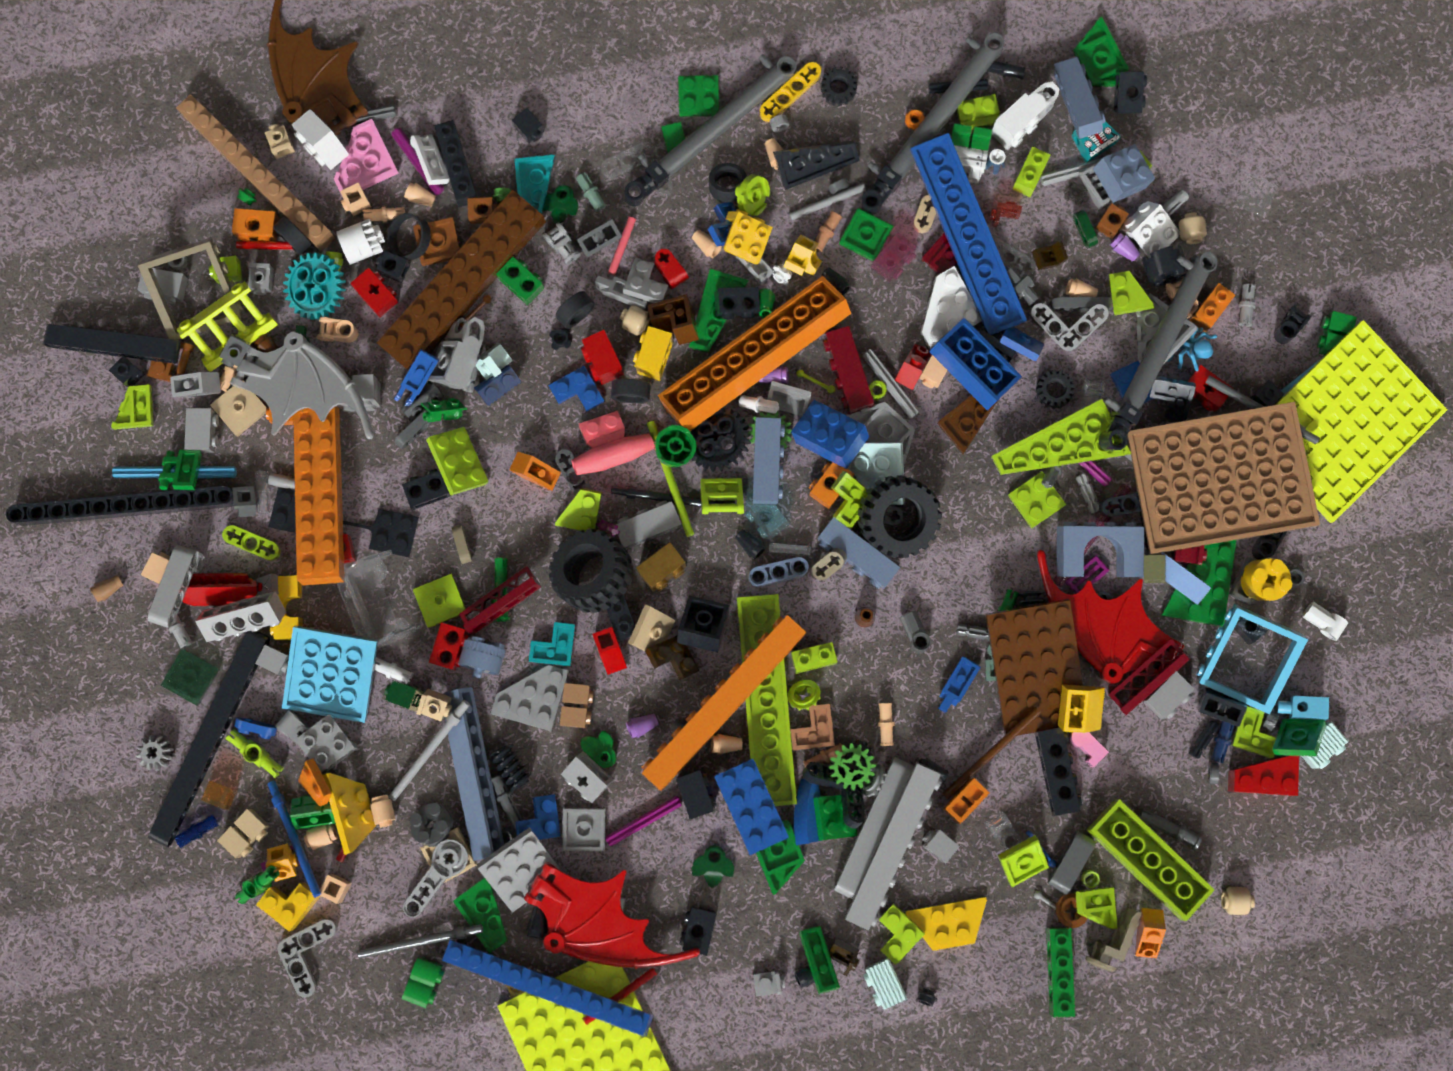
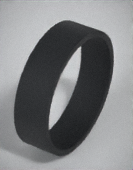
[387,213,431,260]

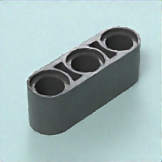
[1047,830,1096,894]

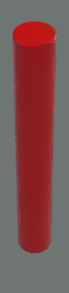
[236,241,294,250]

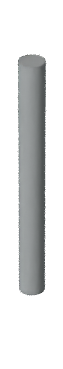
[789,183,866,221]

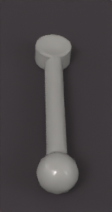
[1034,891,1073,917]

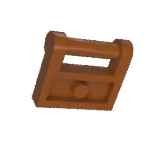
[147,337,195,383]

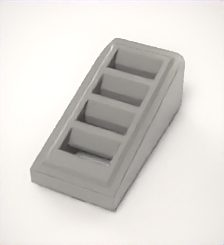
[1079,163,1112,210]

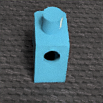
[1277,696,1329,721]

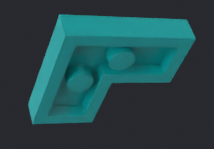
[528,622,576,666]

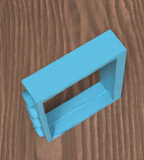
[1196,604,1308,714]

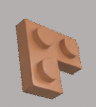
[790,704,835,750]

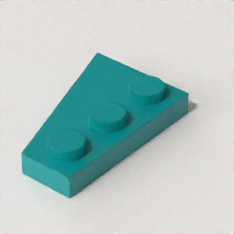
[514,154,555,214]

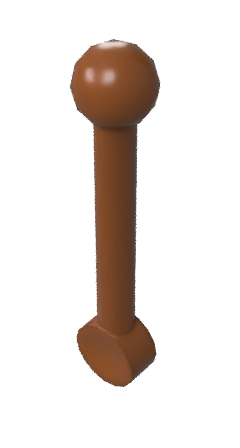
[459,295,492,327]

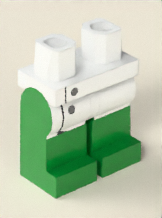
[951,124,992,183]

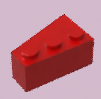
[1228,755,1299,796]

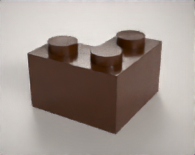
[648,294,699,345]

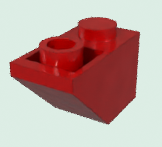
[895,344,932,390]
[592,627,627,675]

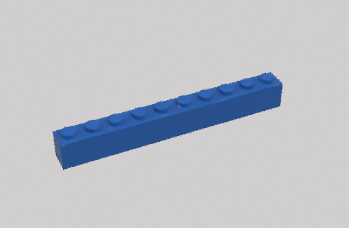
[442,940,654,1036]

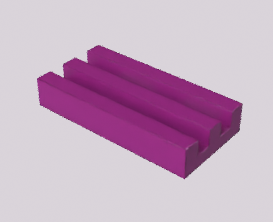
[1064,555,1110,593]

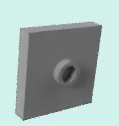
[562,808,606,851]

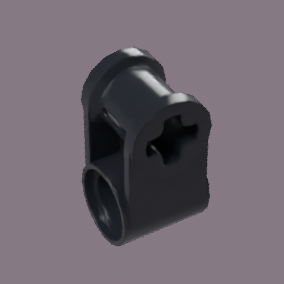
[1274,304,1312,344]
[1252,531,1287,560]

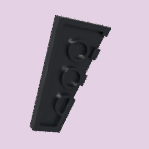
[773,140,860,190]

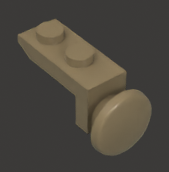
[1085,908,1142,972]

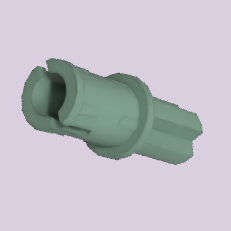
[576,172,606,212]

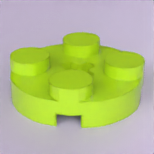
[735,174,770,216]

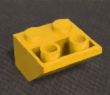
[1058,684,1105,733]

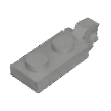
[594,275,649,310]

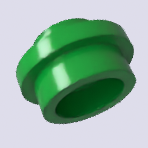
[237,187,257,206]

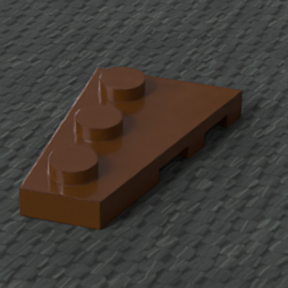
[937,395,997,455]

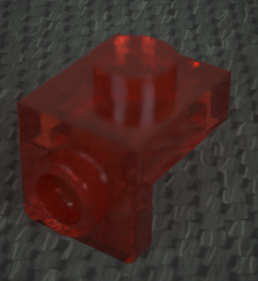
[990,201,1022,228]

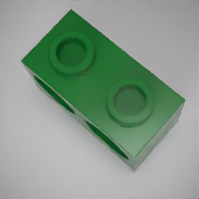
[496,257,544,306]

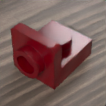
[1174,545,1207,565]

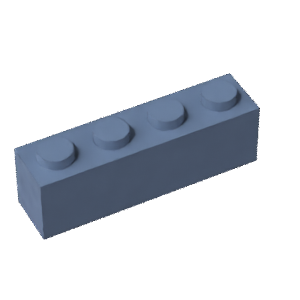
[1054,57,1105,139]
[753,418,785,504]
[818,517,900,589]

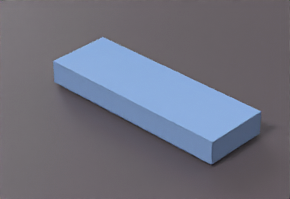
[1161,552,1211,605]

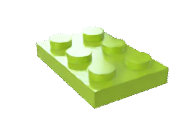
[426,427,489,495]

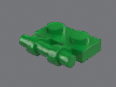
[158,450,202,490]

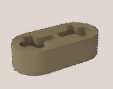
[451,524,473,564]
[812,548,847,580]

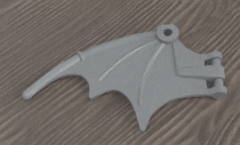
[230,332,374,439]

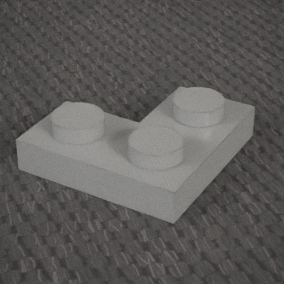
[623,258,668,303]

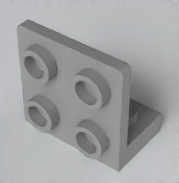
[296,715,358,774]

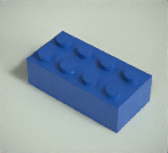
[929,318,1022,410]
[714,759,789,855]

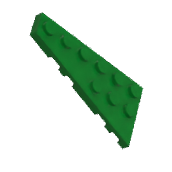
[1161,540,1237,627]

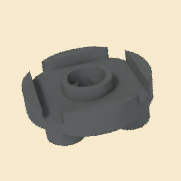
[410,803,453,847]

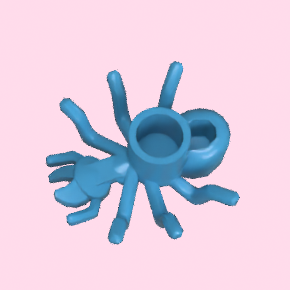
[1167,327,1217,371]

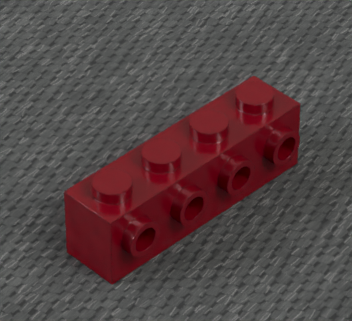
[822,326,874,414]

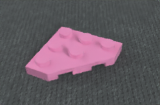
[334,119,398,191]

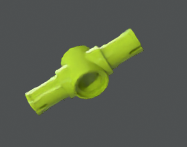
[226,729,284,778]

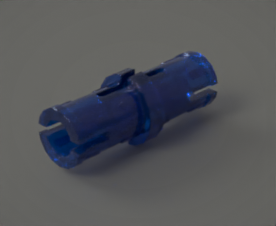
[174,814,219,848]

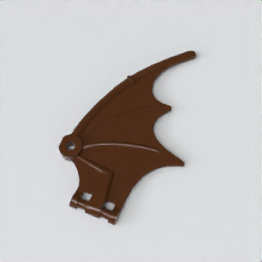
[267,0,369,136]

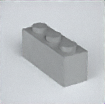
[615,501,682,549]

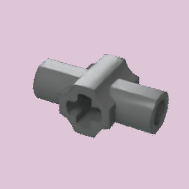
[1007,267,1040,305]

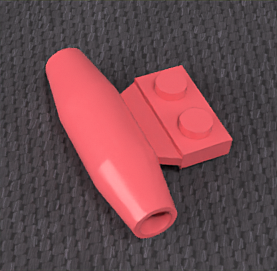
[571,411,654,475]

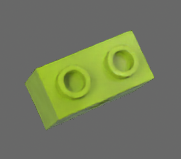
[1012,146,1051,198]
[791,642,837,674]

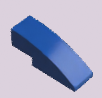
[794,778,821,845]

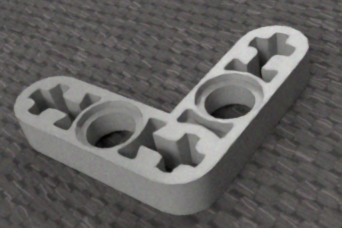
[1031,303,1109,351]
[278,919,338,998]

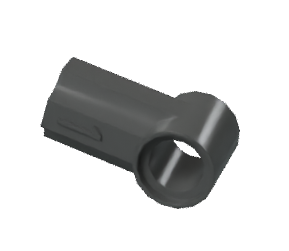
[900,611,931,654]

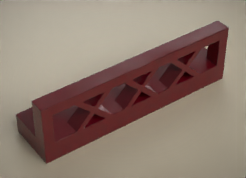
[459,566,542,635]
[1108,639,1190,715]

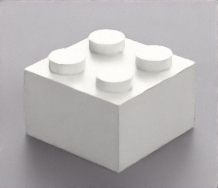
[292,109,349,170]

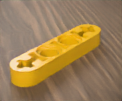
[760,62,821,122]

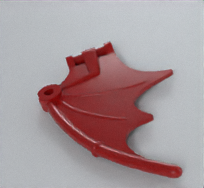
[1037,550,1184,683]
[524,861,700,969]

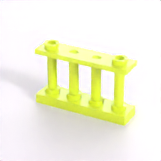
[177,281,277,372]

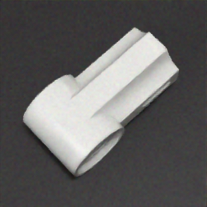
[1302,602,1348,641]

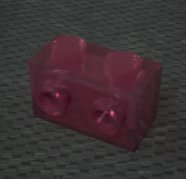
[871,232,917,283]

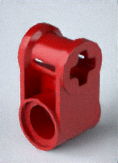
[655,249,689,290]

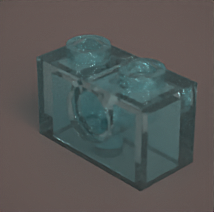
[744,500,790,541]

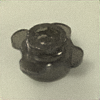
[1064,182,1088,205]

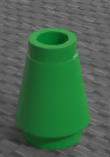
[759,288,775,318]

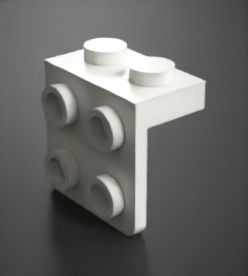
[1119,201,1180,258]

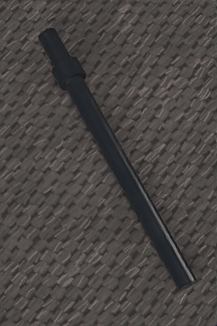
[611,486,732,507]

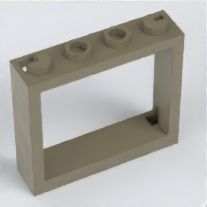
[137,237,244,340]

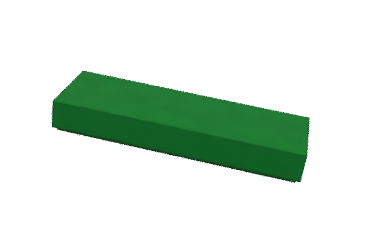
[799,926,840,994]

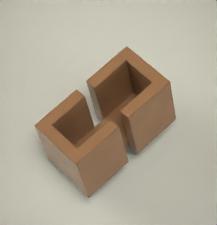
[560,683,594,728]

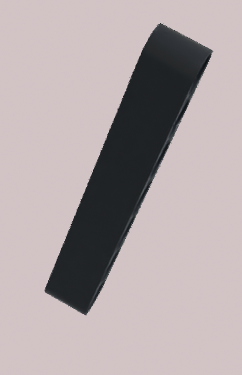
[43,324,181,364]

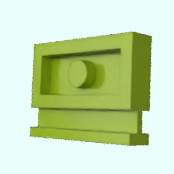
[957,94,1000,130]

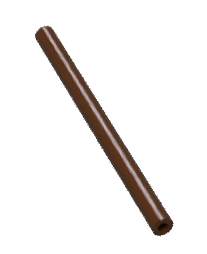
[942,708,1041,799]

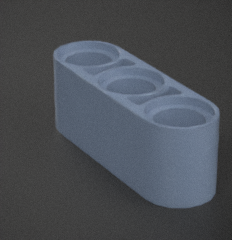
[749,557,808,587]

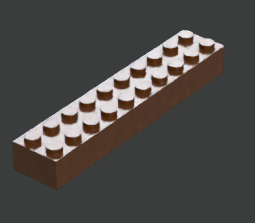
[377,190,546,370]

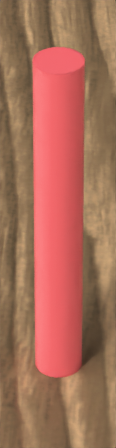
[608,217,636,276]

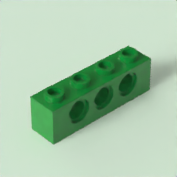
[1046,927,1075,1017]

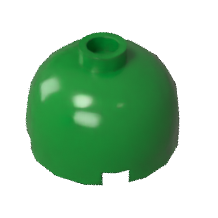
[654,425,696,467]

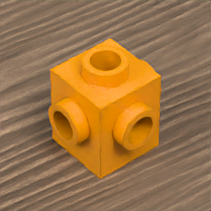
[266,843,299,881]

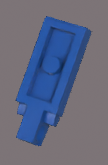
[938,656,981,713]

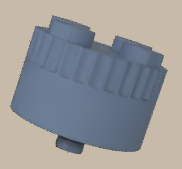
[458,636,505,678]

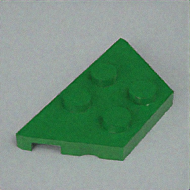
[1073,17,1134,87]
[756,820,805,895]

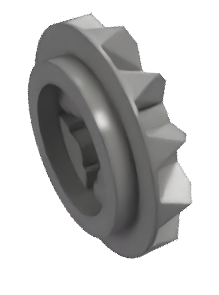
[862,764,887,797]

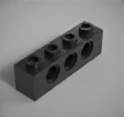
[434,120,477,207]
[1035,728,1082,816]

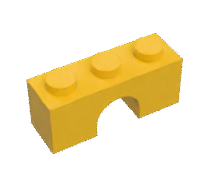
[270,575,303,641]

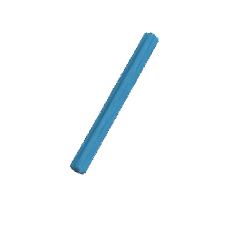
[112,466,237,478]

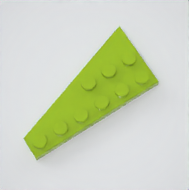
[991,399,1131,475]

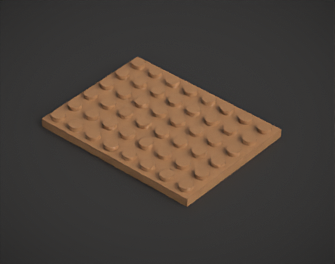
[1127,402,1320,555]

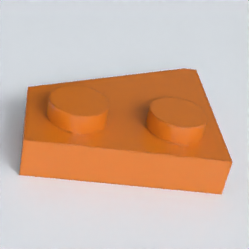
[298,758,332,806]

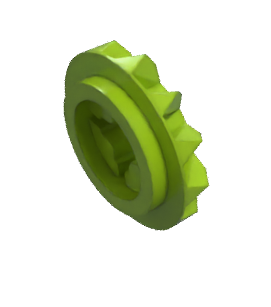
[788,680,821,711]

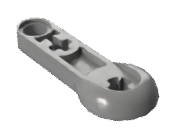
[403,839,468,918]

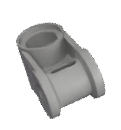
[275,710,310,744]

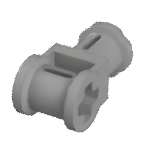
[542,222,581,265]

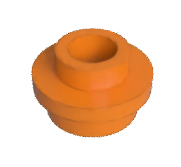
[905,110,925,130]

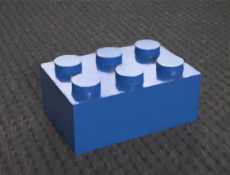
[791,400,869,469]

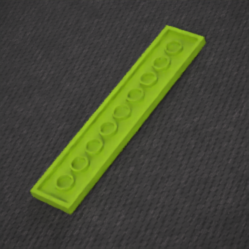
[737,594,797,806]

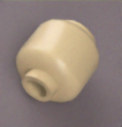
[1178,212,1207,244]
[620,305,651,336]
[1221,887,1255,915]

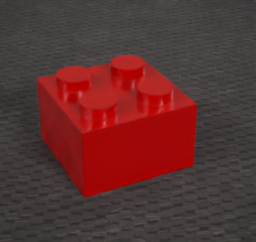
[580,330,624,386]

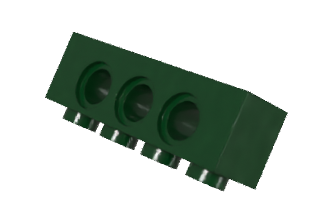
[384,680,424,712]

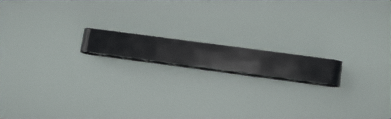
[6,486,233,526]
[148,630,270,847]

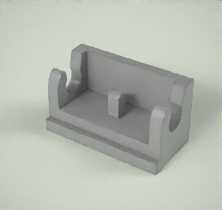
[767,381,812,416]

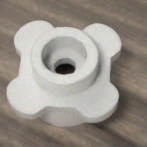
[772,264,792,285]

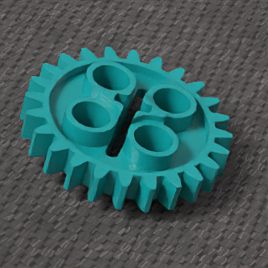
[283,253,346,320]

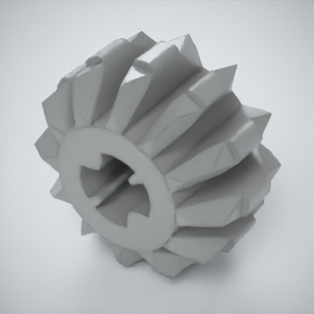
[136,735,174,771]

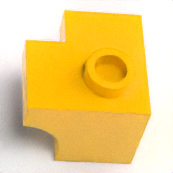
[783,235,822,276]

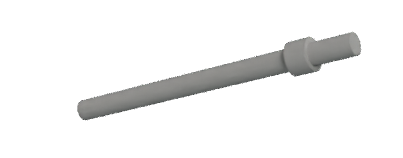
[389,700,470,801]

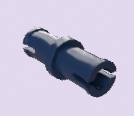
[1210,721,1234,764]

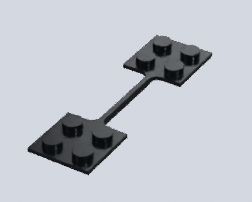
[268,487,419,558]

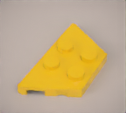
[323,773,377,855]
[905,897,987,951]

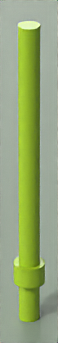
[647,421,694,537]

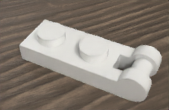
[410,135,449,185]

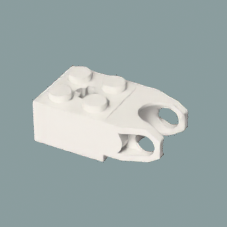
[992,82,1060,150]

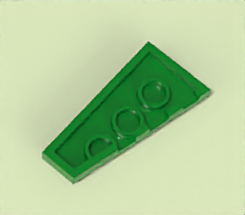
[688,269,749,353]

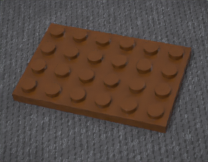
[986,599,1083,736]

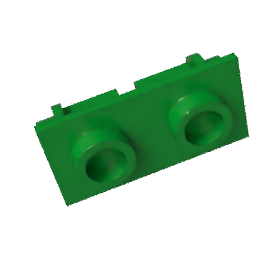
[421,398,467,422]

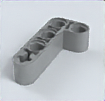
[148,545,205,628]

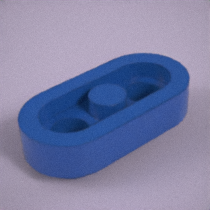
[234,717,277,739]

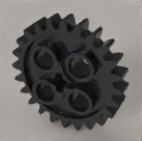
[690,407,751,472]

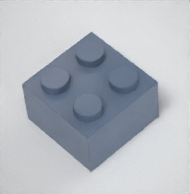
[1093,144,1155,203]

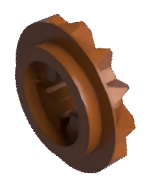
[1055,893,1088,928]

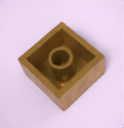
[636,543,686,592]

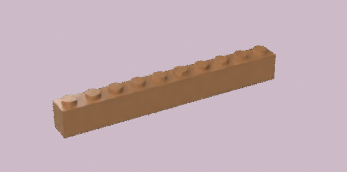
[176,94,335,252]

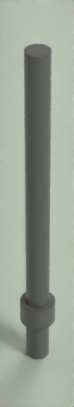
[1205,375,1320,445]
[357,924,483,958]

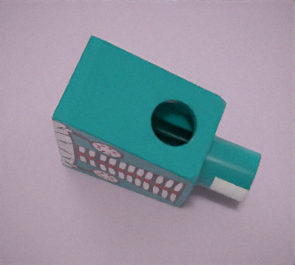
[1072,121,1121,162]

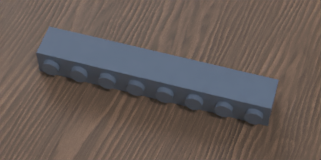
[442,687,504,861]

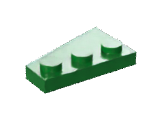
[453,878,508,954]

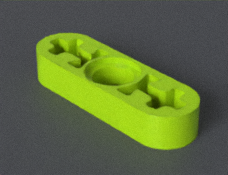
[222,525,281,561]

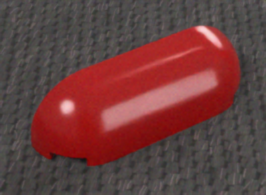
[182,573,257,606]

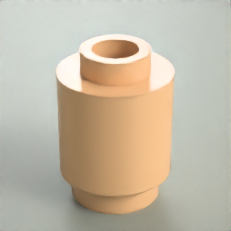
[370,795,396,828]
[304,824,338,850]

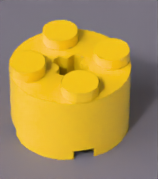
[1241,558,1292,601]

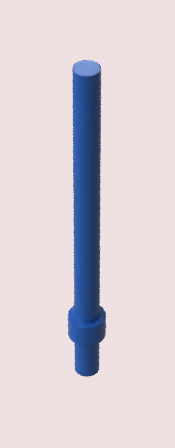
[267,781,322,898]

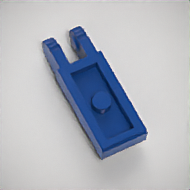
[394,349,439,407]

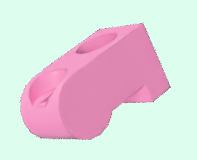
[1069,732,1109,767]

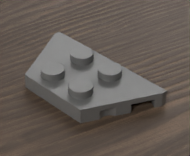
[846,402,915,465]

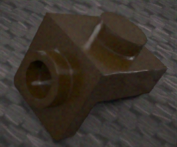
[1032,241,1068,270]
[829,938,860,976]

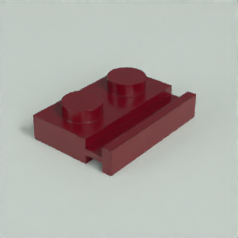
[921,232,957,275]

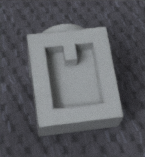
[753,971,785,997]

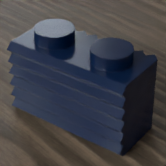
[474,365,521,406]

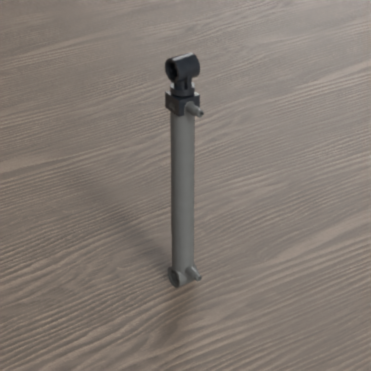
[861,32,1005,215]
[624,54,797,207]
[1098,252,1218,451]

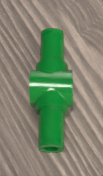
[235,865,279,904]

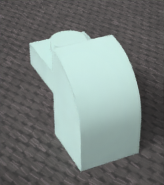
[476,343,513,380]

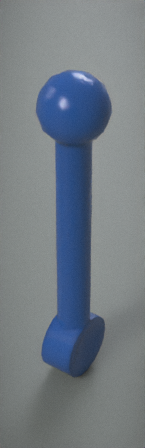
[1026,830,1057,868]

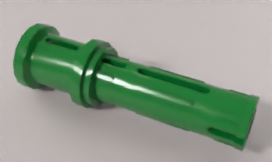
[491,558,510,622]

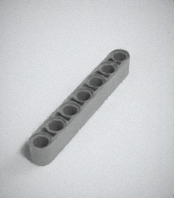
[834,757,913,899]

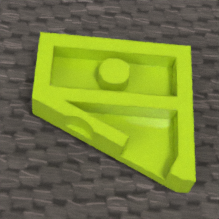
[1109,271,1155,315]
[111,385,154,430]
[1076,887,1118,929]

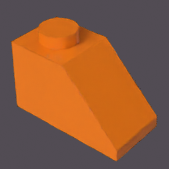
[509,452,561,491]

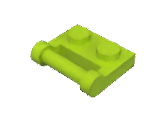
[700,478,744,514]

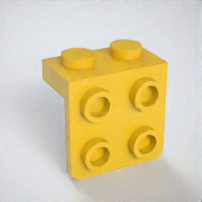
[724,209,773,264]

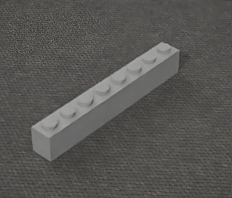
[845,762,942,930]

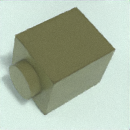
[1144,552,1166,583]

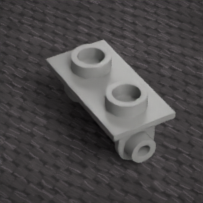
[735,256,775,285]

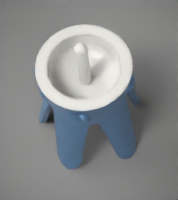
[985,149,1005,175]

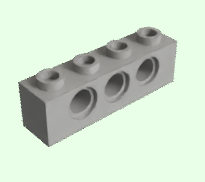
[195,591,286,642]

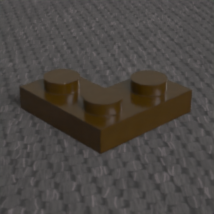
[645,635,699,680]

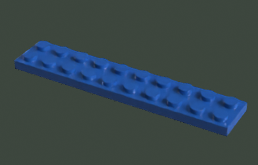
[910,133,1027,335]

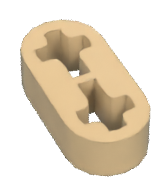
[913,195,936,233]

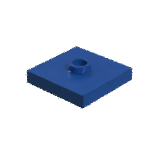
[1000,327,1044,361]

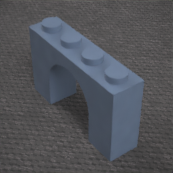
[1057,522,1144,577]

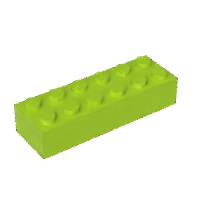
[1086,799,1215,921]

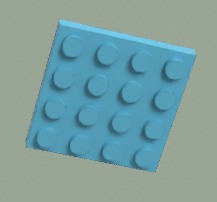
[282,625,378,723]

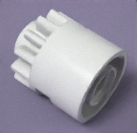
[336,219,385,264]

